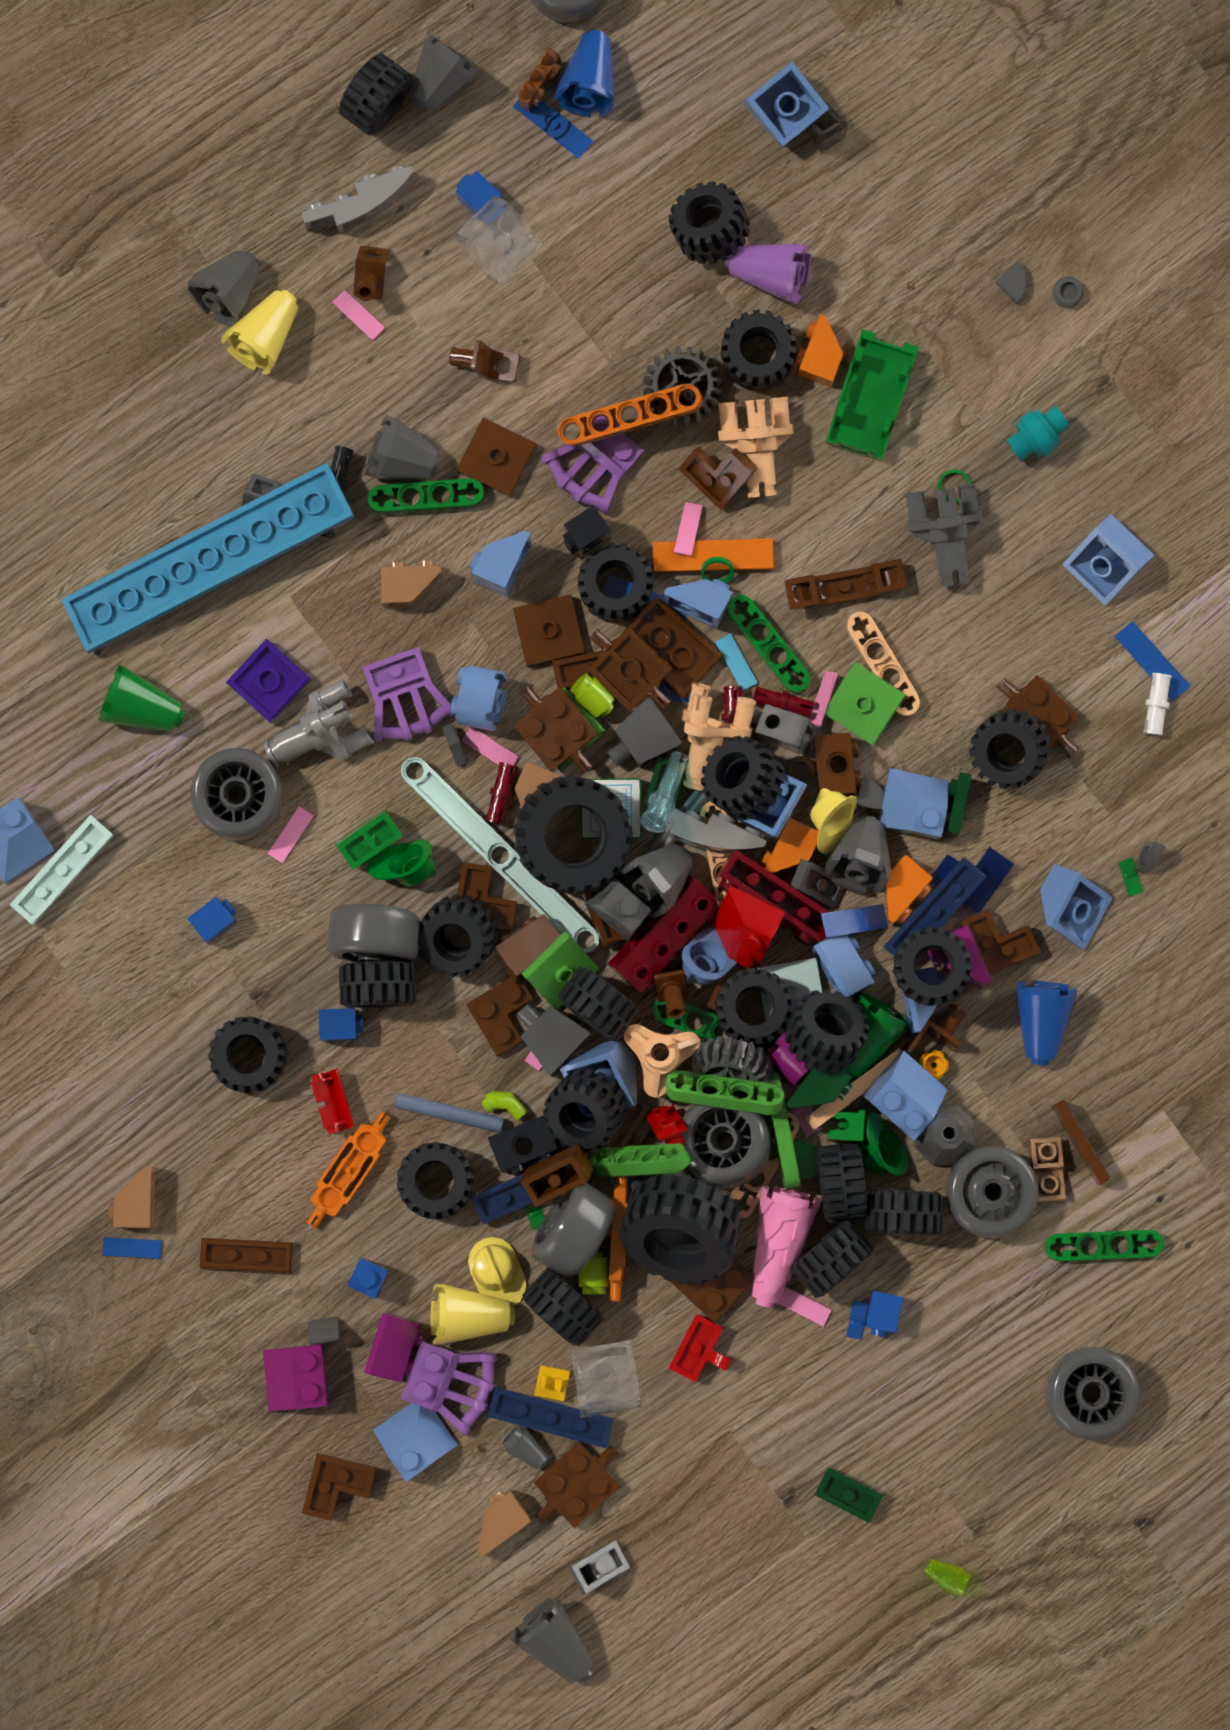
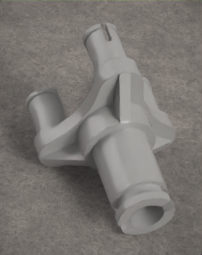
[264,679,374,768]

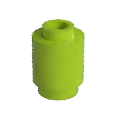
[570,673,615,718]
[579,1251,609,1295]

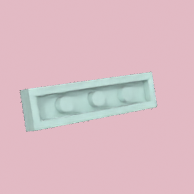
[10,815,114,926]

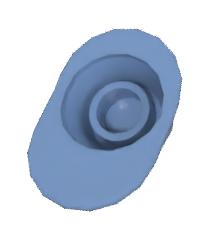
[682,927,738,985]

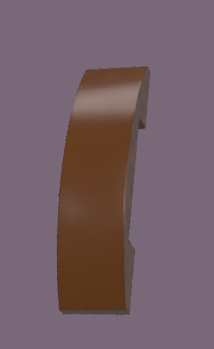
[784,559,907,610]

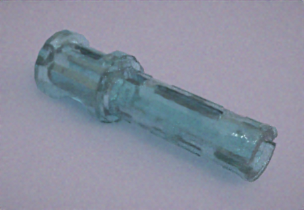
[640,751,689,833]

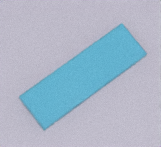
[715,633,758,692]

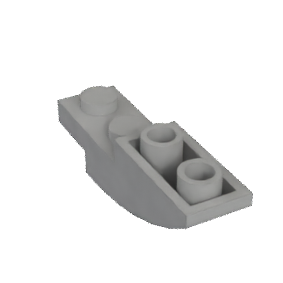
[301,165,415,233]
[646,796,767,852]

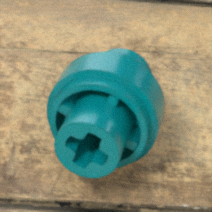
[1006,405,1071,462]

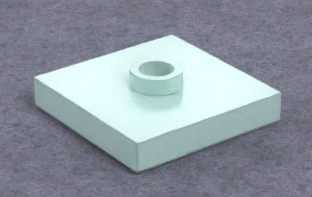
[757,958,822,1021]

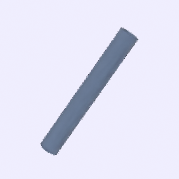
[395,1093,504,1133]

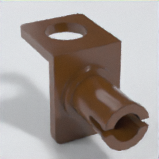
[353,246,389,301]
[449,340,521,382]
[654,966,688,1018]
[905,1004,967,1055]

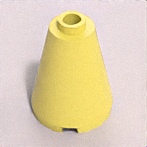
[221,290,298,375]
[430,1284,515,1345]

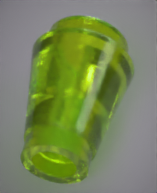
[924,1558,972,1597]

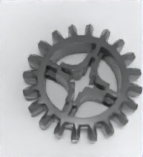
[643,346,723,427]
[691,1036,773,1098]

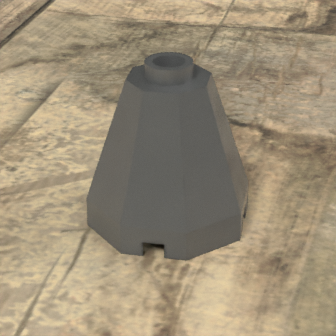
[409,35,482,112]
[187,251,260,326]
[365,415,441,479]
[824,816,891,894]
[617,844,693,919]
[914,1104,976,1165]

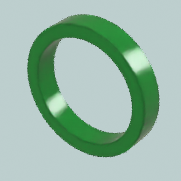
[937,469,971,504]
[701,557,735,584]

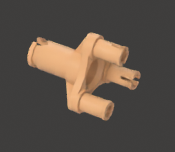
[718,397,794,498]
[682,683,756,791]
[624,1024,700,1098]

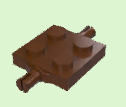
[587,626,673,712]
[996,675,1080,758]
[514,686,599,773]
[533,1441,620,1529]

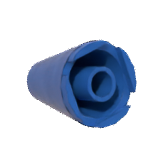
[555,30,614,117]
[1016,981,1077,1065]

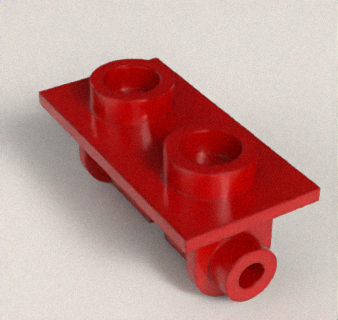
[310,1068,355,1135]
[645,1105,688,1146]

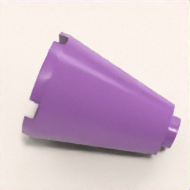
[725,244,811,304]

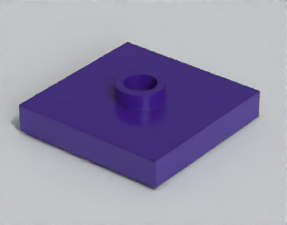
[226,638,311,724]

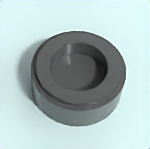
[1053,276,1083,308]

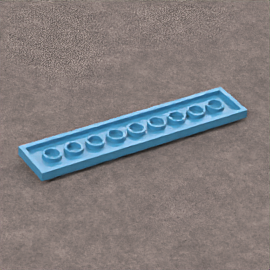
[61,463,355,654]

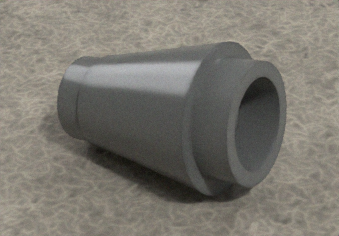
[502,1426,548,1470]

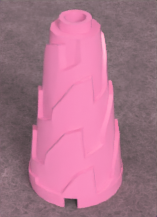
[752,1185,822,1308]

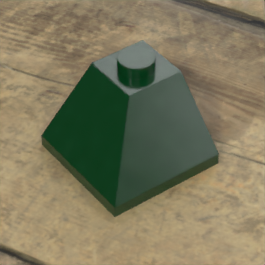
[785,1068,853,1110]

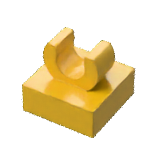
[534,1365,570,1401]

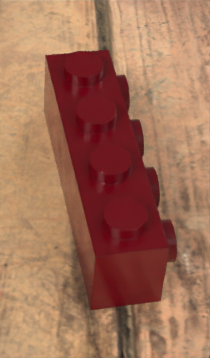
[714,850,829,946]
[607,875,721,993]

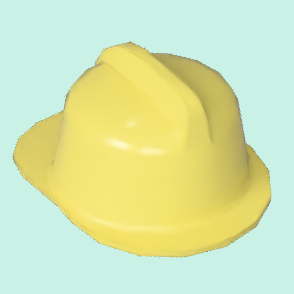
[810,788,857,854]
[468,1237,526,1307]

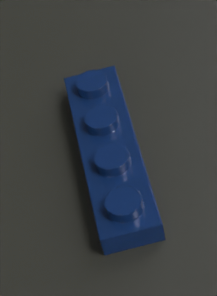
[883,856,987,956]
[471,1154,595,1225]
[488,1387,614,1448]

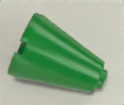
[98,664,185,732]
[844,992,911,1079]

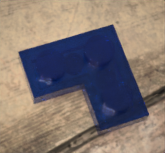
[931,847,1014,913]

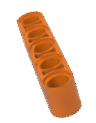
[558,384,703,447]

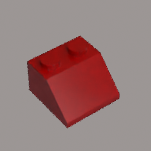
[712,885,785,970]

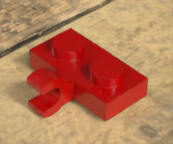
[668,1314,731,1383]

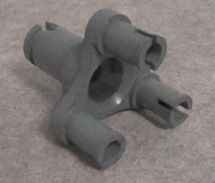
[905,483,983,586]

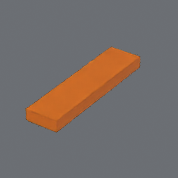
[653,538,774,573]

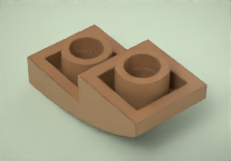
[1030,1137,1066,1204]

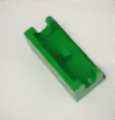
[335,809,403,870]
[827,1110,865,1143]

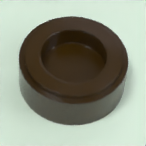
[786,756,816,785]

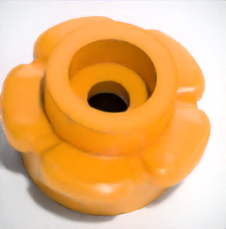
[920,1050,949,1080]

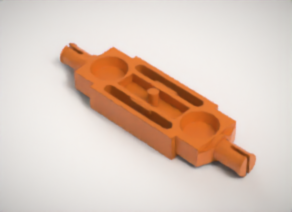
[306,1111,391,1229]
[608,1176,629,1302]

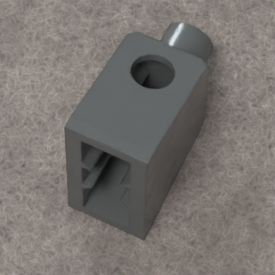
[607,697,683,767]
[751,704,816,756]
[585,881,651,942]
[517,1003,591,1077]

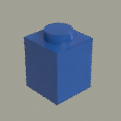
[456,171,503,223]
[187,896,237,944]
[319,1008,363,1042]
[347,1258,390,1299]
[865,1290,903,1338]

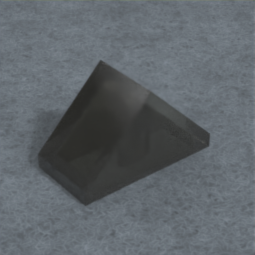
[805,99,848,153]

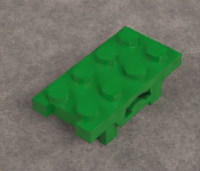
[825,329,919,461]

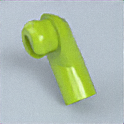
[482,1091,528,1121]

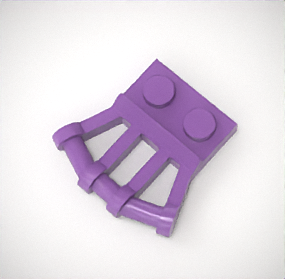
[541,416,644,514]
[362,647,453,741]
[401,1340,497,1436]

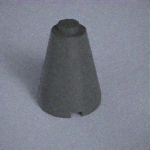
[511,1597,594,1684]

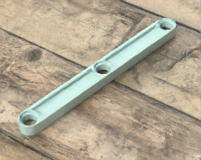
[401,757,599,954]

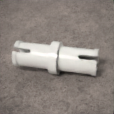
[1143,673,1172,736]

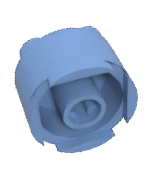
[451,665,508,731]

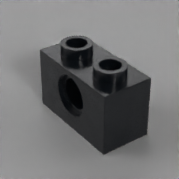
[562,505,611,559]
[487,1116,558,1175]

